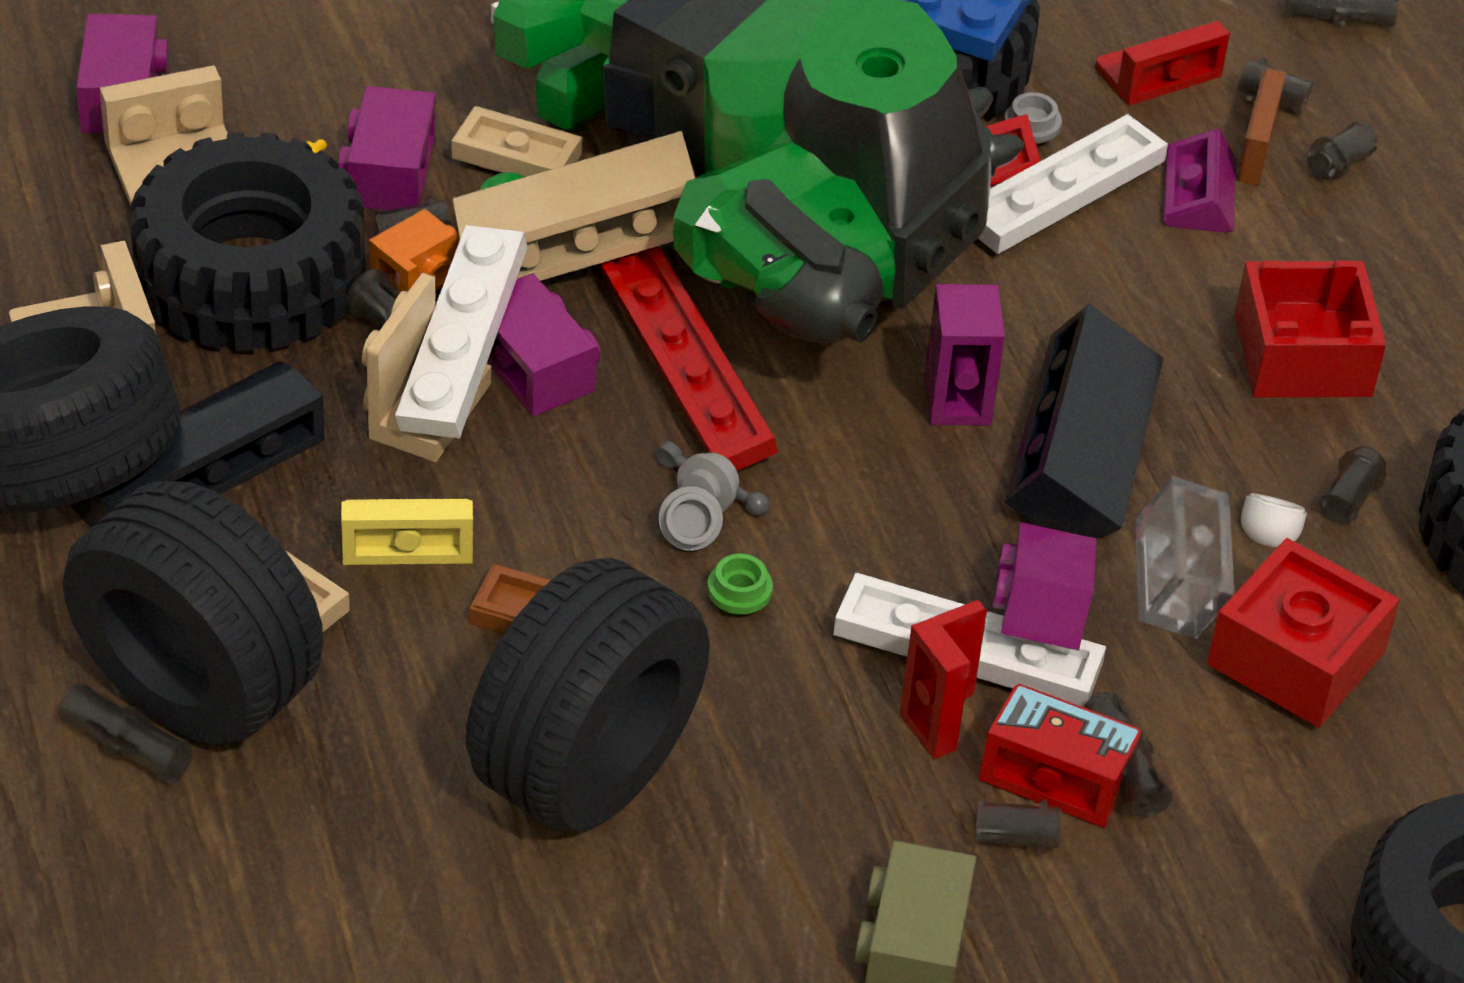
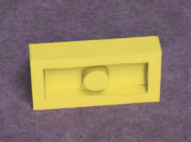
[341,499,473,565]

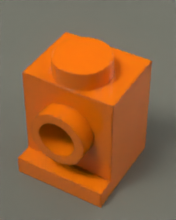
[369,209,460,304]

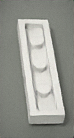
[978,114,1168,254]
[395,225,528,439]
[833,573,1106,708]

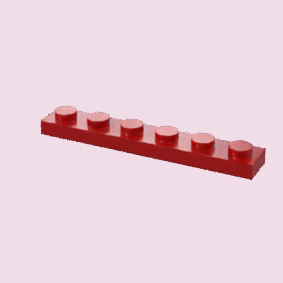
[597,246,778,471]

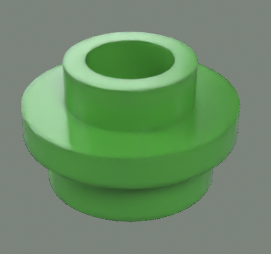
[707,553,773,614]

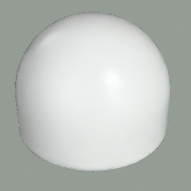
[1241,493,1307,547]

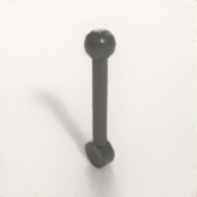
[655,441,769,516]

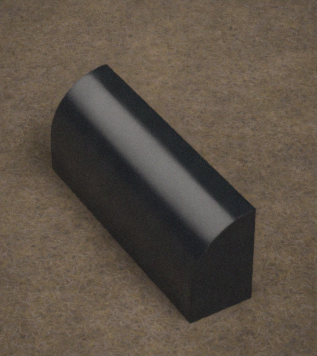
[1004,304,1164,538]
[70,362,325,528]

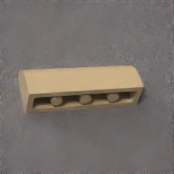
[453,131,695,281]

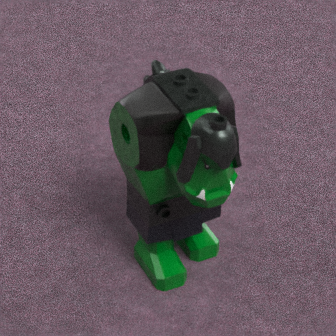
[493,0,1024,344]

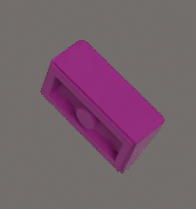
[1164,128,1236,233]

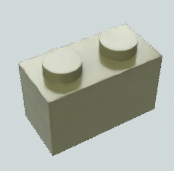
[855,840,977,983]

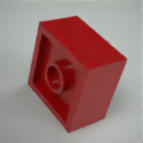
[1234,260,1386,398]
[1207,538,1400,728]

